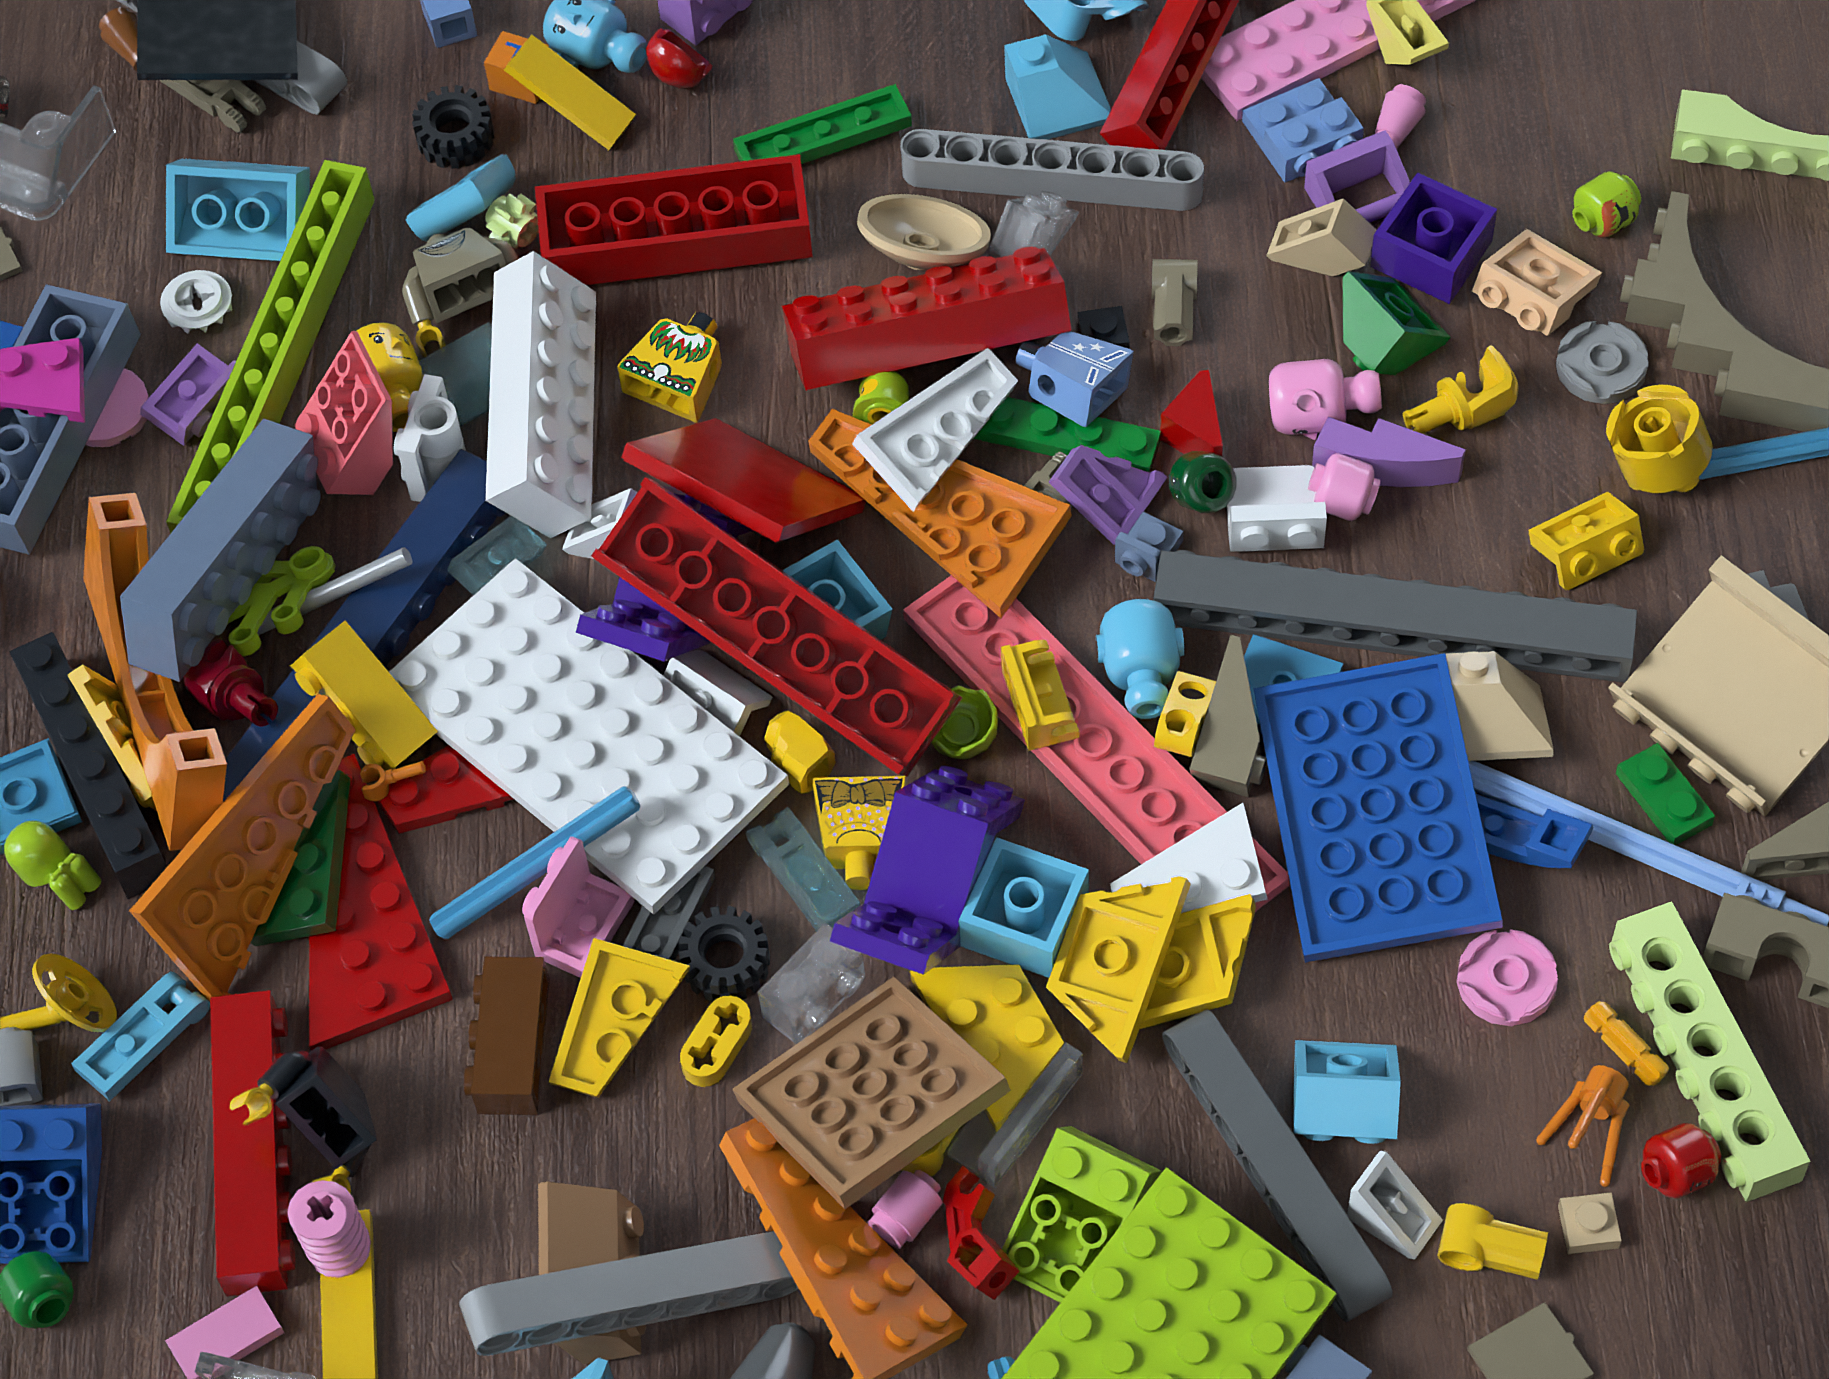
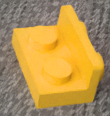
[1528,492,1644,590]

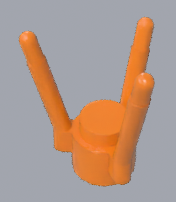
[1536,1065,1630,1187]

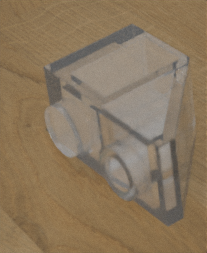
[989,191,1079,257]

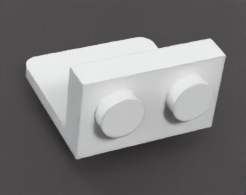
[1227,465,1327,552]

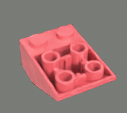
[294,331,393,495]

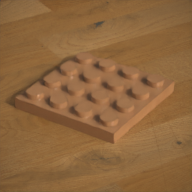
[733,976,1011,1209]

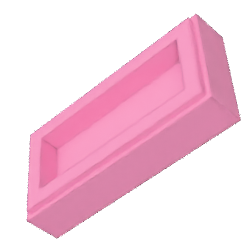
[165,1286,284,1379]

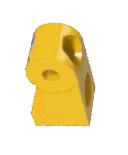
[1154,671,1216,757]

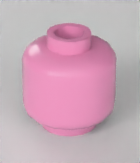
[1308,453,1380,521]

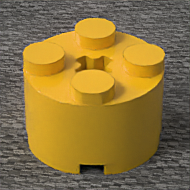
[1606,385,1713,493]

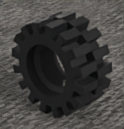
[412,85,495,169]
[678,906,770,1002]

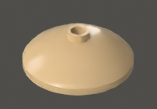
[857,194,991,270]

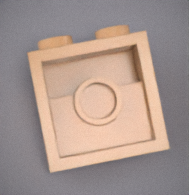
[1472,229,1602,336]

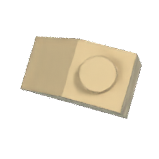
[1266,198,1377,276]

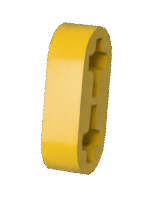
[680,996,752,1087]

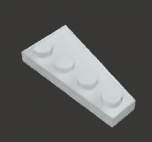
[853,348,1018,512]

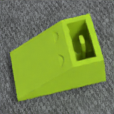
[1002,1126,1162,1303]

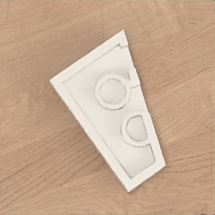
[1110,803,1268,913]

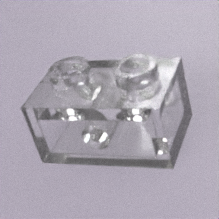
[758,923,865,1044]

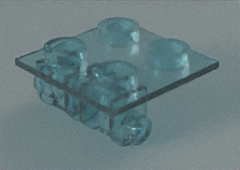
[419,322,492,427]

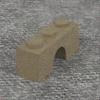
[1702,892,1829,1008]

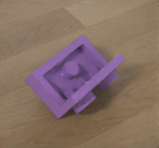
[140,343,236,446]

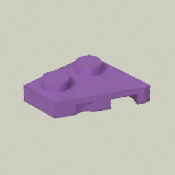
[1049,445,1167,545]

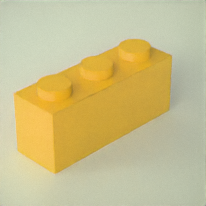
[290,620,438,771]

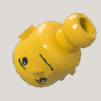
[344,322,424,432]

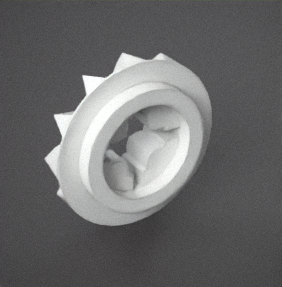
[160,270,233,334]

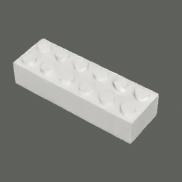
[486,251,596,538]

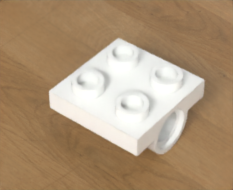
[394,374,466,502]

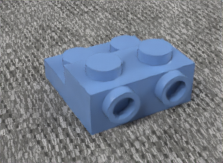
[1242,78,1364,183]

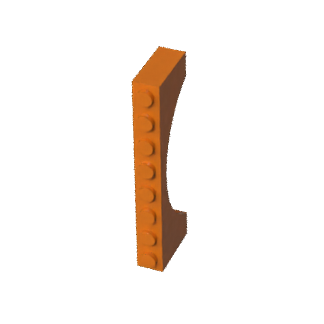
[83,493,227,851]

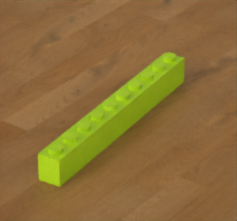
[166,160,375,533]

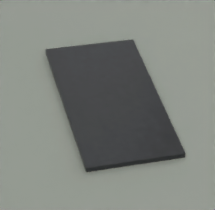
[137,0,298,80]

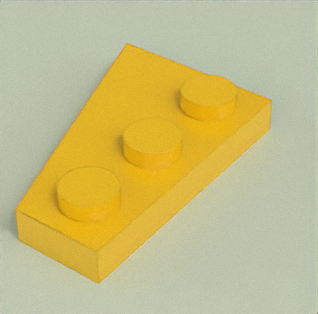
[549,938,690,1098]

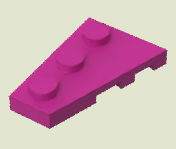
[0,338,85,423]

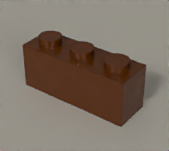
[464,956,550,1115]

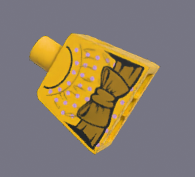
[813,776,906,890]

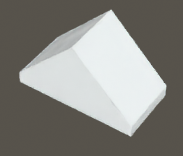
[562,488,638,559]
[1347,1151,1443,1259]

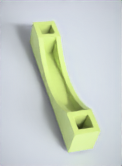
[1671,89,1829,181]

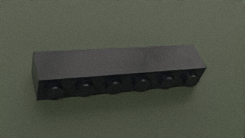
[9,632,167,899]

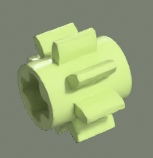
[485,194,539,249]

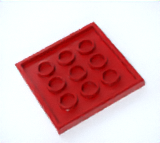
[621,418,866,543]

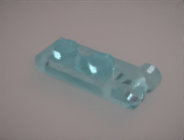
[746,807,860,936]

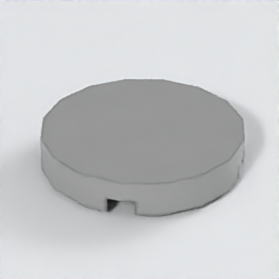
[1556,321,1648,404]

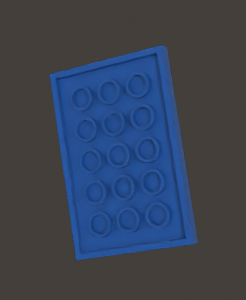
[1253,653,1503,963]

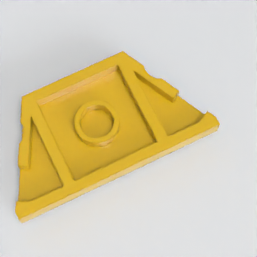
[1046,876,1191,1063]
[1140,894,1256,1029]
[909,964,1065,1133]

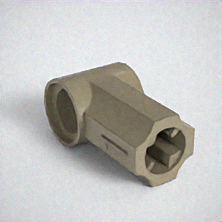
[1152,259,1198,346]

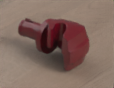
[183,637,278,727]

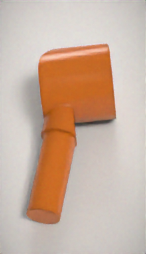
[360,761,426,801]

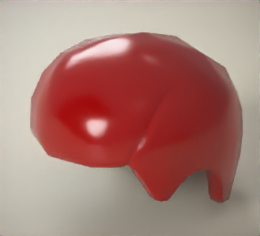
[646,28,713,89]

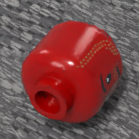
[1641,1123,1721,1199]

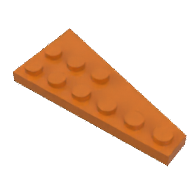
[129,694,355,1001]
[719,1118,967,1379]

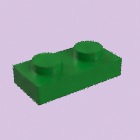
[1615,743,1715,845]

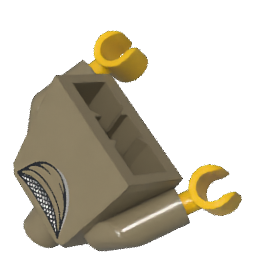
[402,228,520,359]

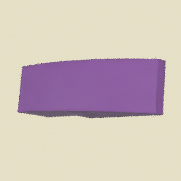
[1312,417,1465,487]

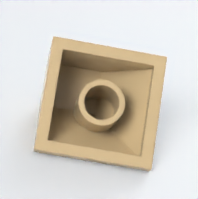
[1446,651,1553,761]

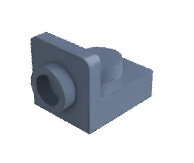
[1115,512,1184,582]

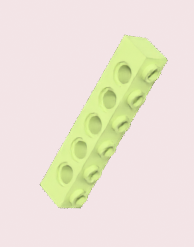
[1609,901,1810,1202]

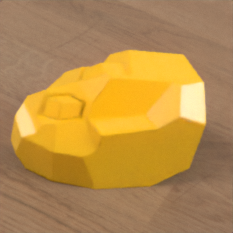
[764,711,836,794]

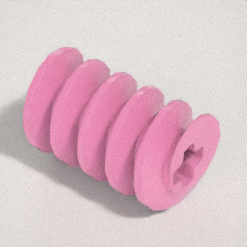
[288,1180,371,1278]

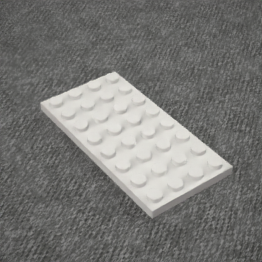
[389,558,789,915]

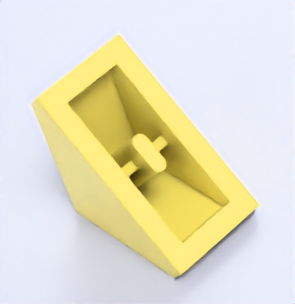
[1366,0,1449,65]

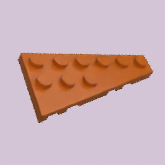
[808,409,1072,619]

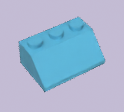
[166,158,310,261]

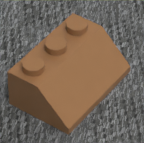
[538,1182,646,1365]

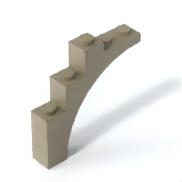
[1620,191,1829,432]

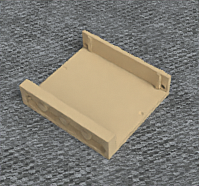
[1608,555,1829,817]

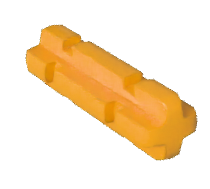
[1583,1001,1669,1086]

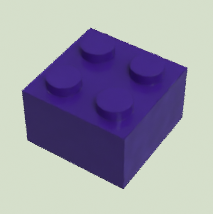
[1370,172,1497,304]

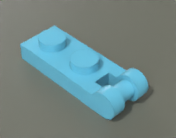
[71,971,210,1101]

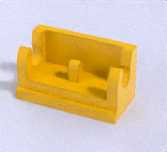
[1001,640,1080,751]

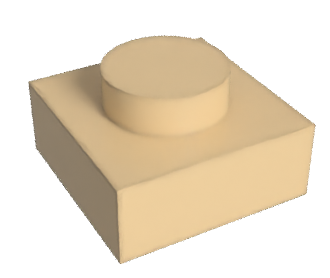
[1558,1193,1621,1254]

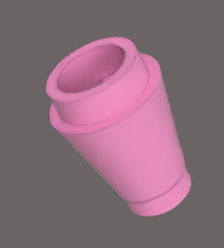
[1375,85,1426,149]

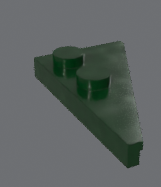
[250,770,351,947]

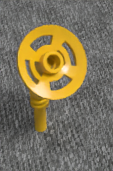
[0,954,117,1032]

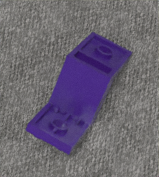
[575,486,754,661]
[829,766,1025,975]

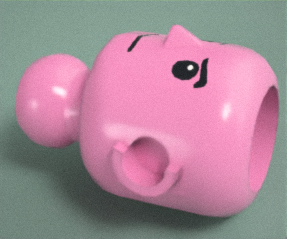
[1269,359,1382,440]

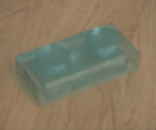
[447,516,547,596]

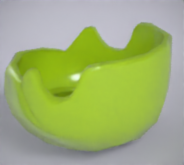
[932,686,998,759]

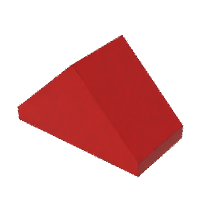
[1160,370,1223,457]

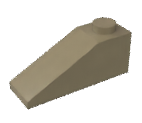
[1190,635,1267,797]
[1741,802,1829,881]

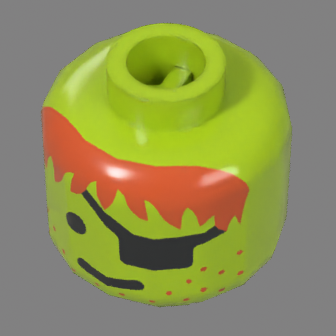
[1572,171,1641,238]

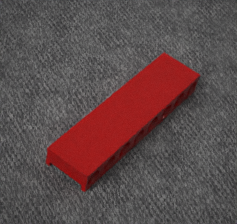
[591,477,962,777]

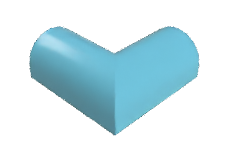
[405,154,515,242]

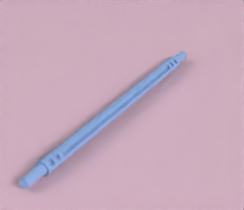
[1468,761,1829,926]

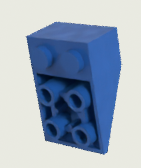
[0,1103,102,1264]

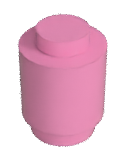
[868,1170,943,1248]

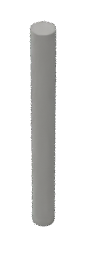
[257,547,413,636]

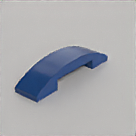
[1475,794,1593,868]

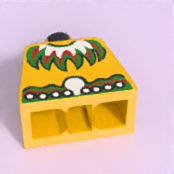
[617,312,722,423]

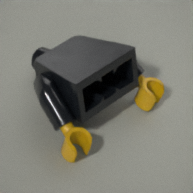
[230,1046,377,1194]

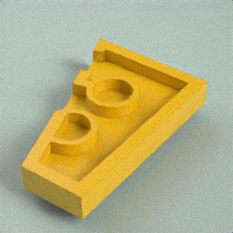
[68,664,157,811]

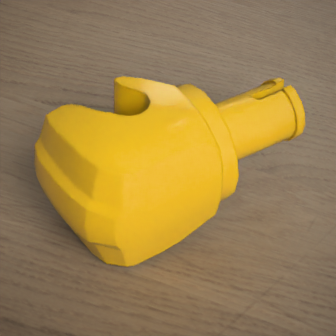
[1403,345,1519,434]

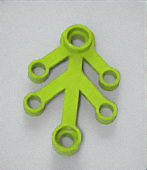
[227,546,335,656]

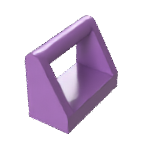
[1304,130,1410,223]

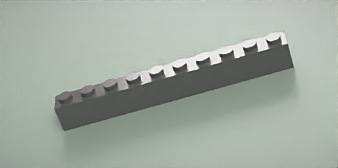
[1153,550,1637,683]

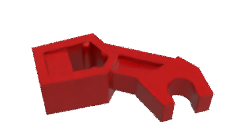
[942,1165,1020,1300]

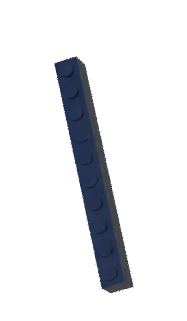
[223,449,506,802]

